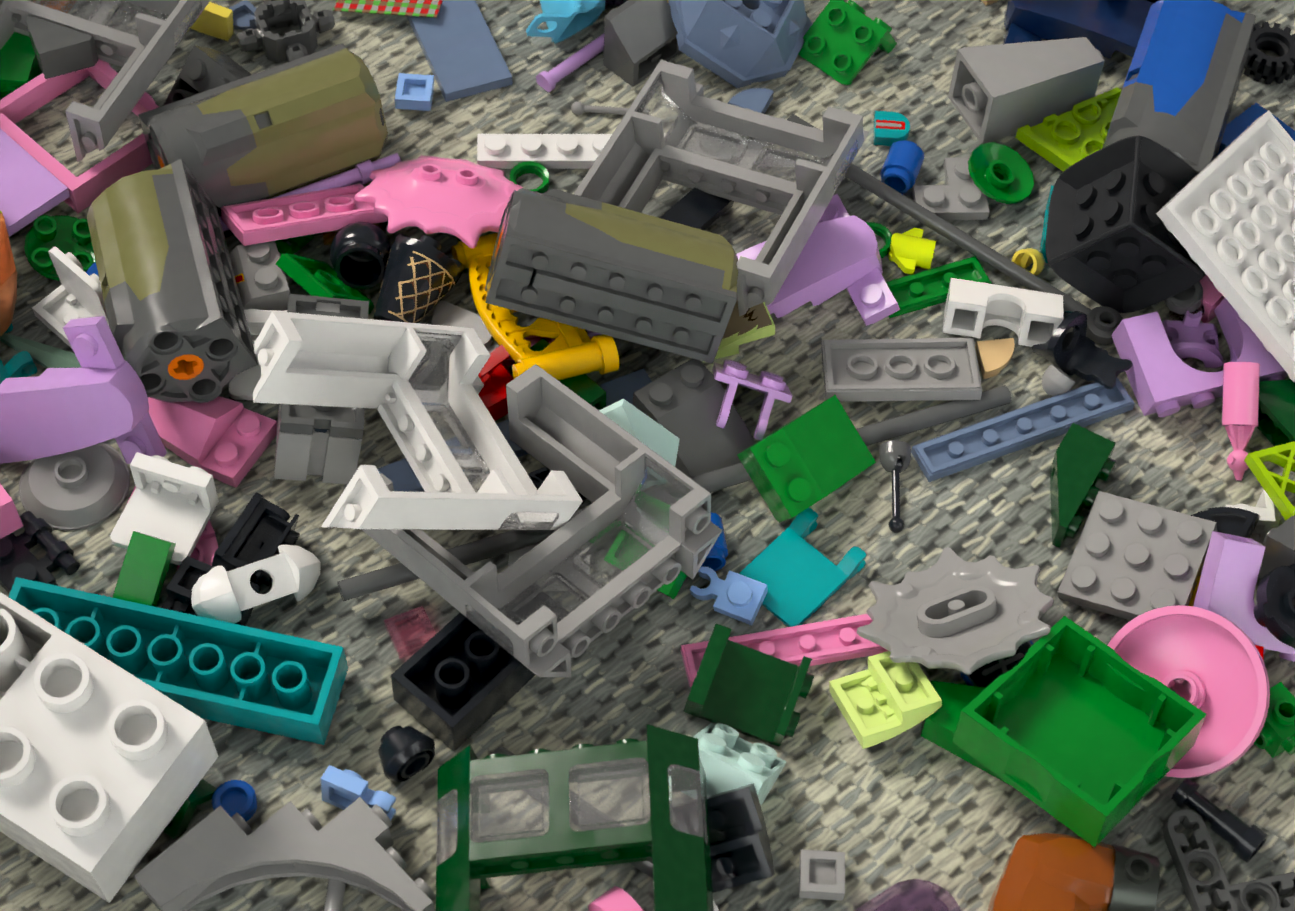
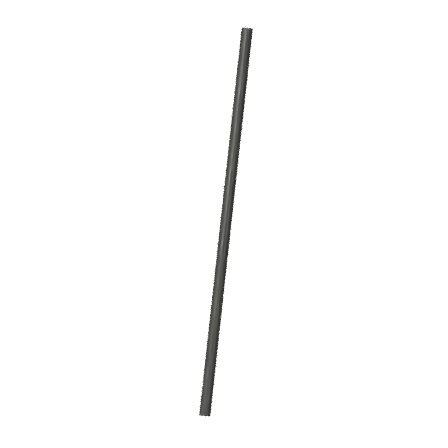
[337,385,1011,601]

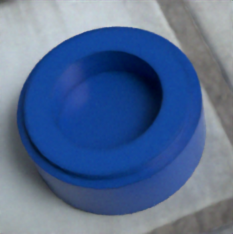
[212,780,257,821]

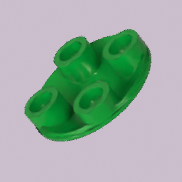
[24,215,96,281]

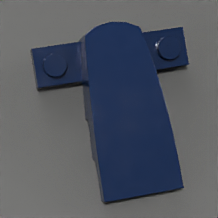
[1003,0,1154,59]

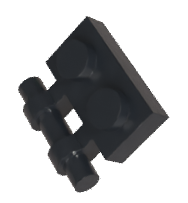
[0,511,80,594]

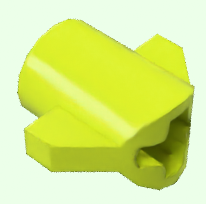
[888,228,936,275]

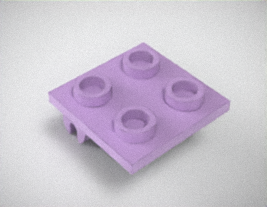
[712,359,792,440]

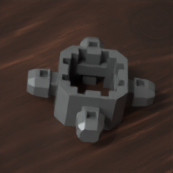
[237,0,335,63]

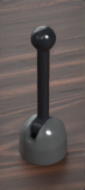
[879,440,911,533]

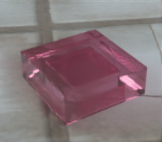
[384,606,436,659]

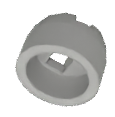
[1042,363,1076,396]

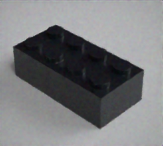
[391,590,568,752]

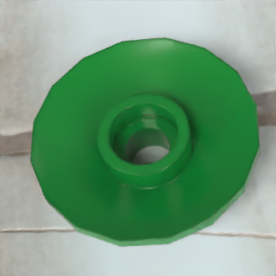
[968,142,1034,204]

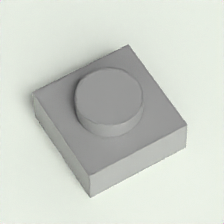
[799,849,845,901]

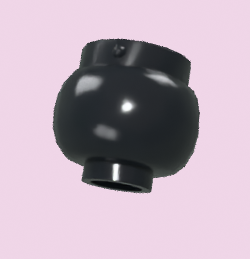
[330,222,392,290]

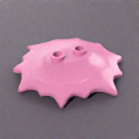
[354,155,523,248]

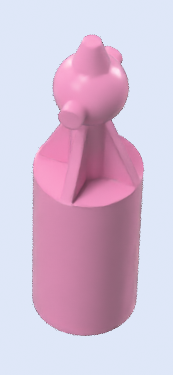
[1222,362,1260,481]

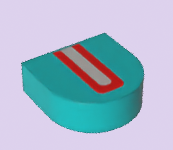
[874,111,910,146]

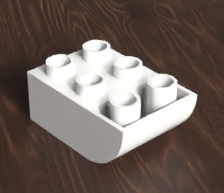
[0,592,219,903]

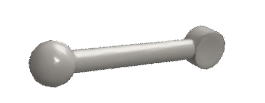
[571,101,645,115]

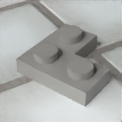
[912,157,989,221]

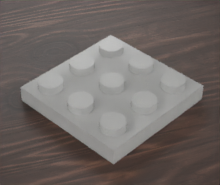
[1058,491,1217,620]

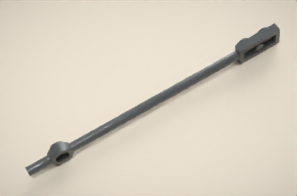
[787,114,1123,345]

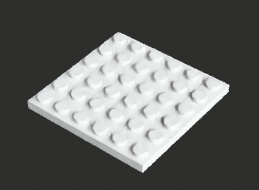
[1156,110,1295,382]

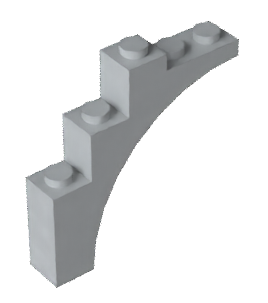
[134,797,436,911]

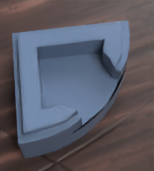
[228,0,257,30]
[728,88,774,114]

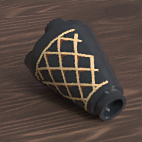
[373,234,465,323]

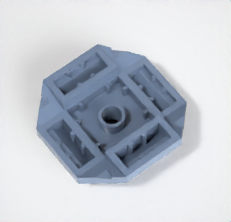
[668,0,813,88]

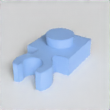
[690,566,768,626]
[321,765,396,820]

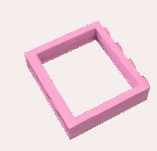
[0,59,159,213]

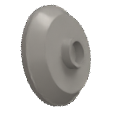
[19,442,130,531]

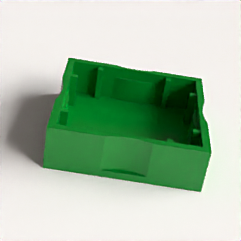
[953,616,1207,848]

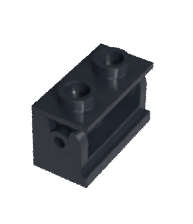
[212,492,300,586]

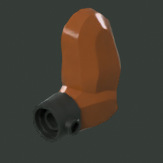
[987,833,1160,911]

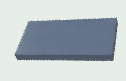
[407,0,512,102]

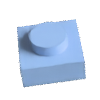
[395,73,434,111]

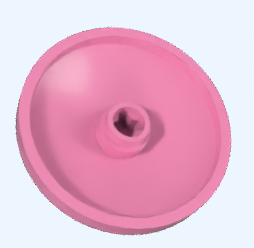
[1108,605,1270,778]

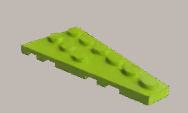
[1015,87,1122,172]

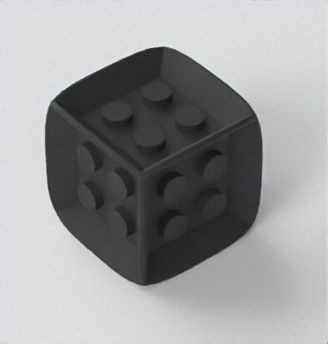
[1046,135,1206,313]

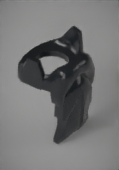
[1031,310,1132,389]

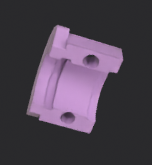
[1162,310,1223,368]

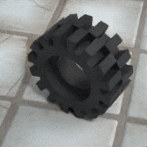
[1244,22,1295,85]

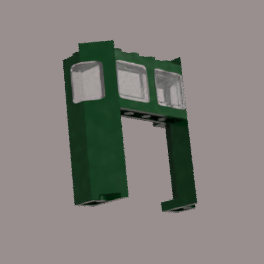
[436,724,714,911]

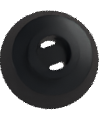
[378,726,435,782]

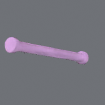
[536,34,604,93]

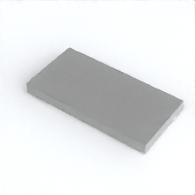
[821,338,982,402]

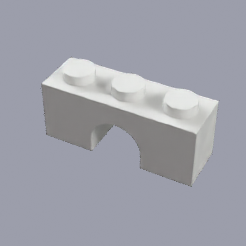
[943,278,1063,347]

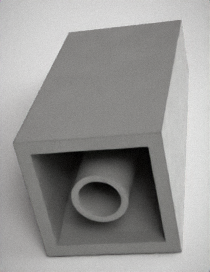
[948,37,1105,144]

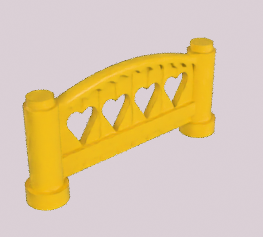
[452,233,619,381]

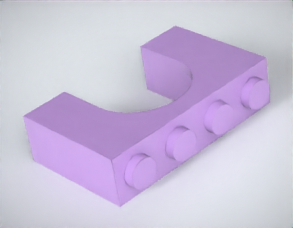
[1111,297,1288,417]
[1193,531,1295,662]

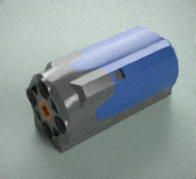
[1102,0,1256,173]

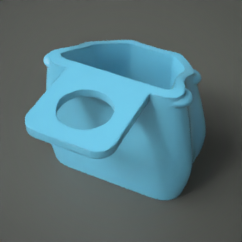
[526,0,606,44]

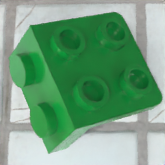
[798,0,897,85]

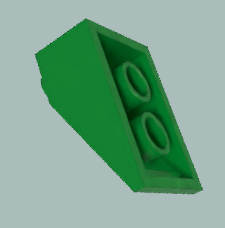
[737,395,876,523]

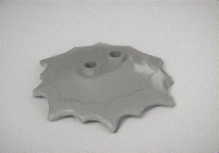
[857,547,1054,675]

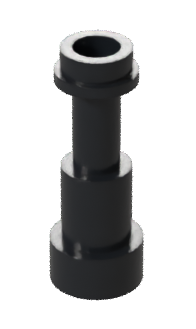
[1172,778,1269,863]

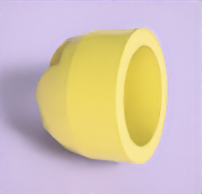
[1012,248,1045,276]

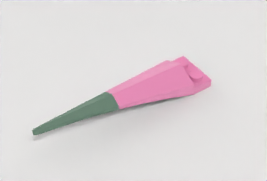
[0,333,277,488]

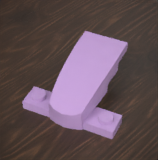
[737,194,900,326]
[0,316,167,464]

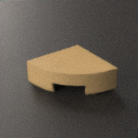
[975,338,1015,379]

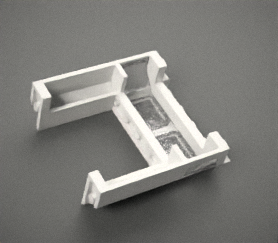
[253,311,583,530]

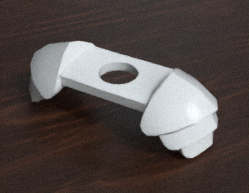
[191,544,321,624]

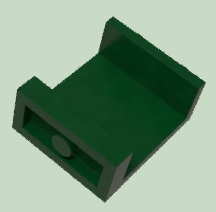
[683,623,814,747]

